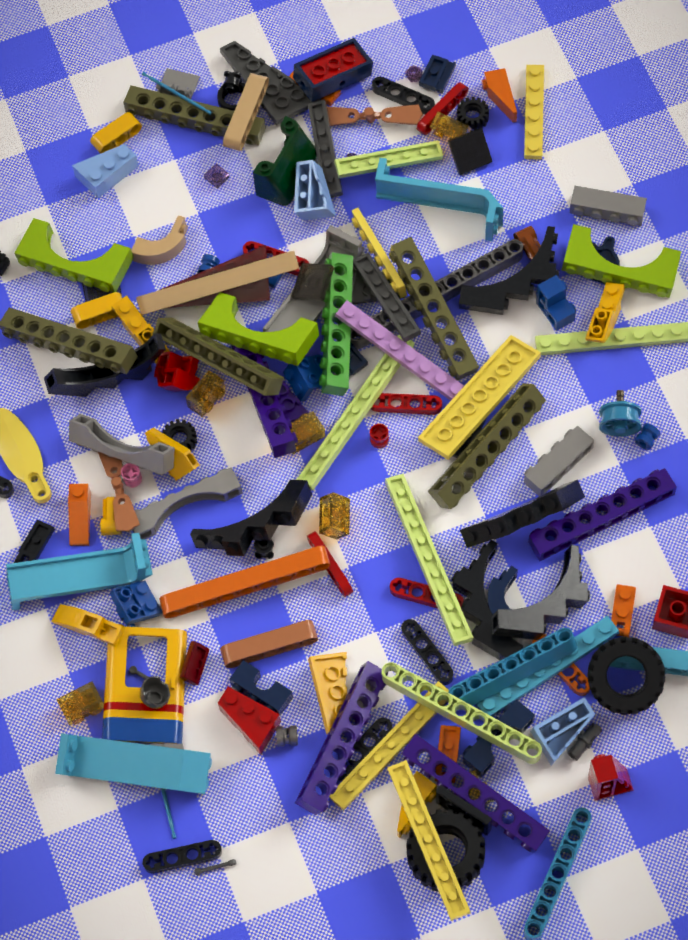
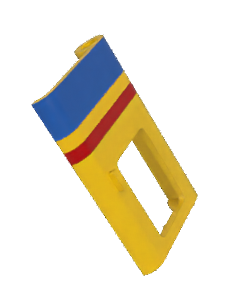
[102,624,187,744]

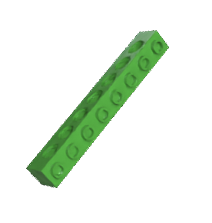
[319,252,353,396]

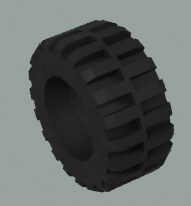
[587,637,666,715]
[406,809,485,892]

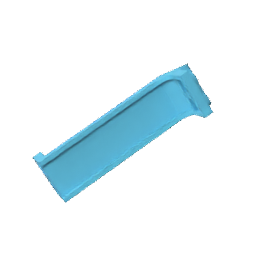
[375,158,504,241]
[6,533,153,610]
[55,733,212,794]

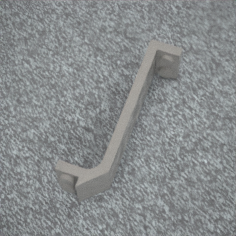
[263,225,364,332]

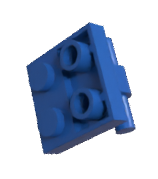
[110,580,162,627]

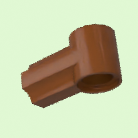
[513,226,541,261]

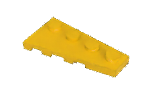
[308,652,347,735]

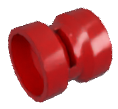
[370,423,389,449]

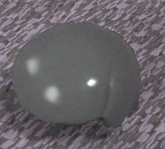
[140,676,170,709]

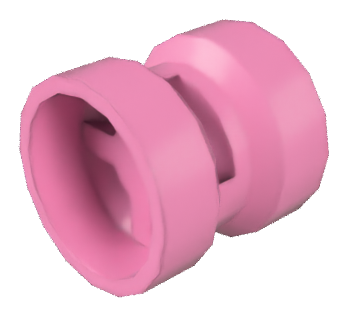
[121,463,142,488]

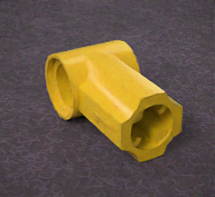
[100,497,122,536]

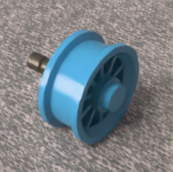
[599,390,642,437]

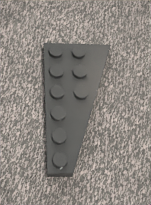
[220,41,321,126]

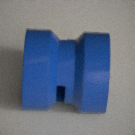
[197,254,220,273]
[634,423,660,450]

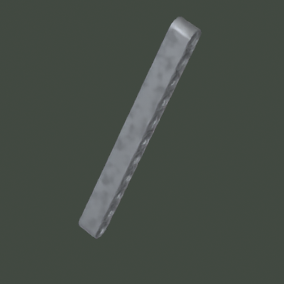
[350,239,523,350]

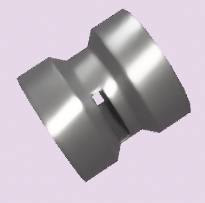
[276,725,298,747]

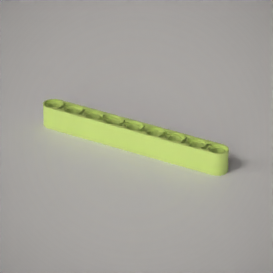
[382,662,542,764]

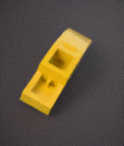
[585,282,625,343]
[111,295,170,364]
[51,604,125,646]

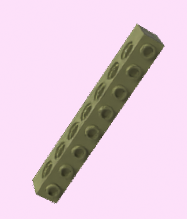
[123,85,266,146]
[389,237,479,381]
[0,307,138,374]
[153,317,284,396]
[427,383,546,509]

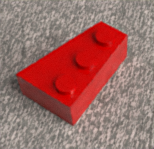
[218,686,281,755]
[588,754,634,801]

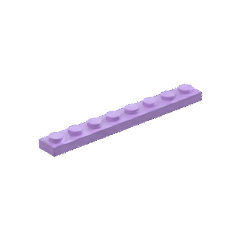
[335,300,464,401]

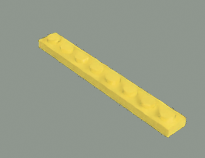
[329,681,449,811]
[387,760,471,921]

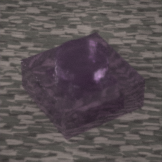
[204,163,230,189]

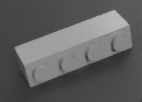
[570,185,647,226]
[524,425,594,496]

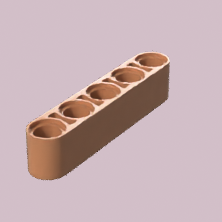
[220,620,318,668]

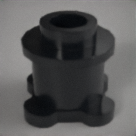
[222,71,242,94]
[254,539,274,559]

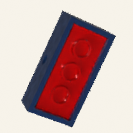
[293,38,373,102]

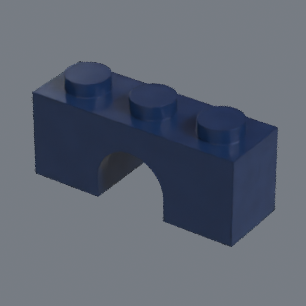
[230,660,294,716]

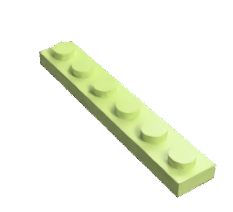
[334,140,443,178]

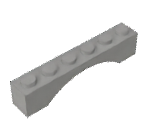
[69,414,175,475]
[132,467,243,540]

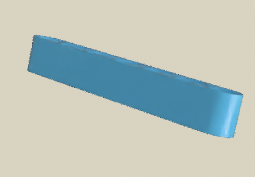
[448,628,577,711]
[524,807,591,940]

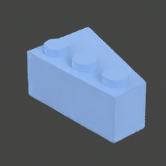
[72,144,139,199]
[294,160,336,221]
[530,697,595,766]

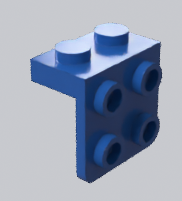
[283,354,333,402]

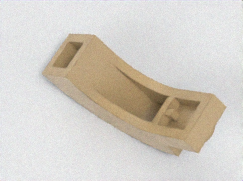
[131,215,188,265]

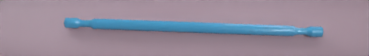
[142,72,212,115]
[161,789,176,839]

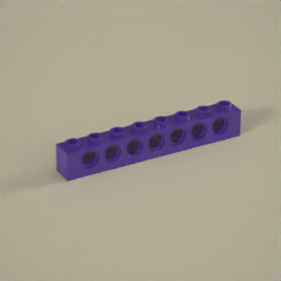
[231,328,298,458]
[528,468,677,562]
[295,661,388,815]
[401,734,550,852]

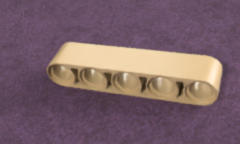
[223,73,269,151]

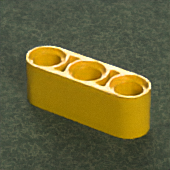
[90,112,142,154]
[70,292,122,329]

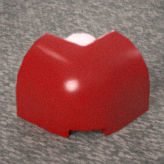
[154,351,200,392]

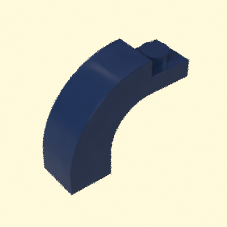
[487,566,518,638]

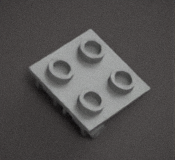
[156,68,200,99]

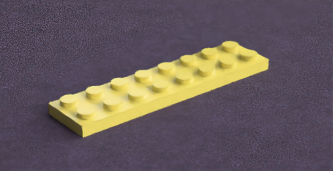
[418,335,541,460]

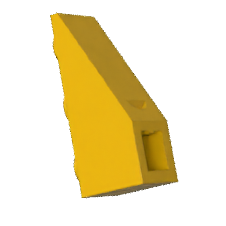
[145,428,200,481]
[397,771,437,838]

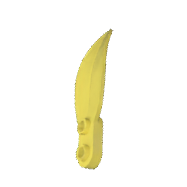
[0,408,52,504]

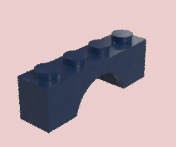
[463,700,535,778]

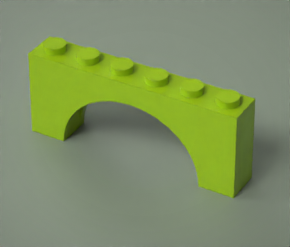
[14,218,134,293]
[561,224,682,298]
[198,292,319,366]

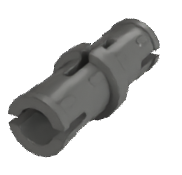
[567,722,603,761]

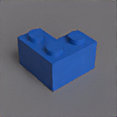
[536,275,577,331]

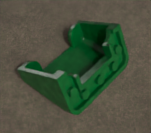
[253,116,317,206]

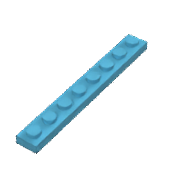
[476,615,619,717]

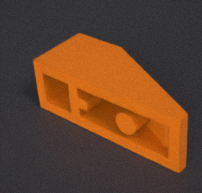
[481,68,517,123]
[68,483,91,546]

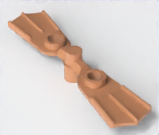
[327,104,423,126]
[98,452,140,532]

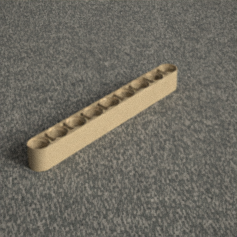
[136,251,299,315]

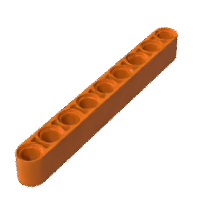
[159,546,330,618]

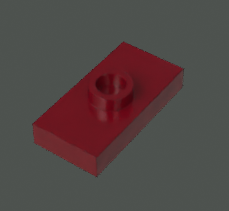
[179,641,210,686]

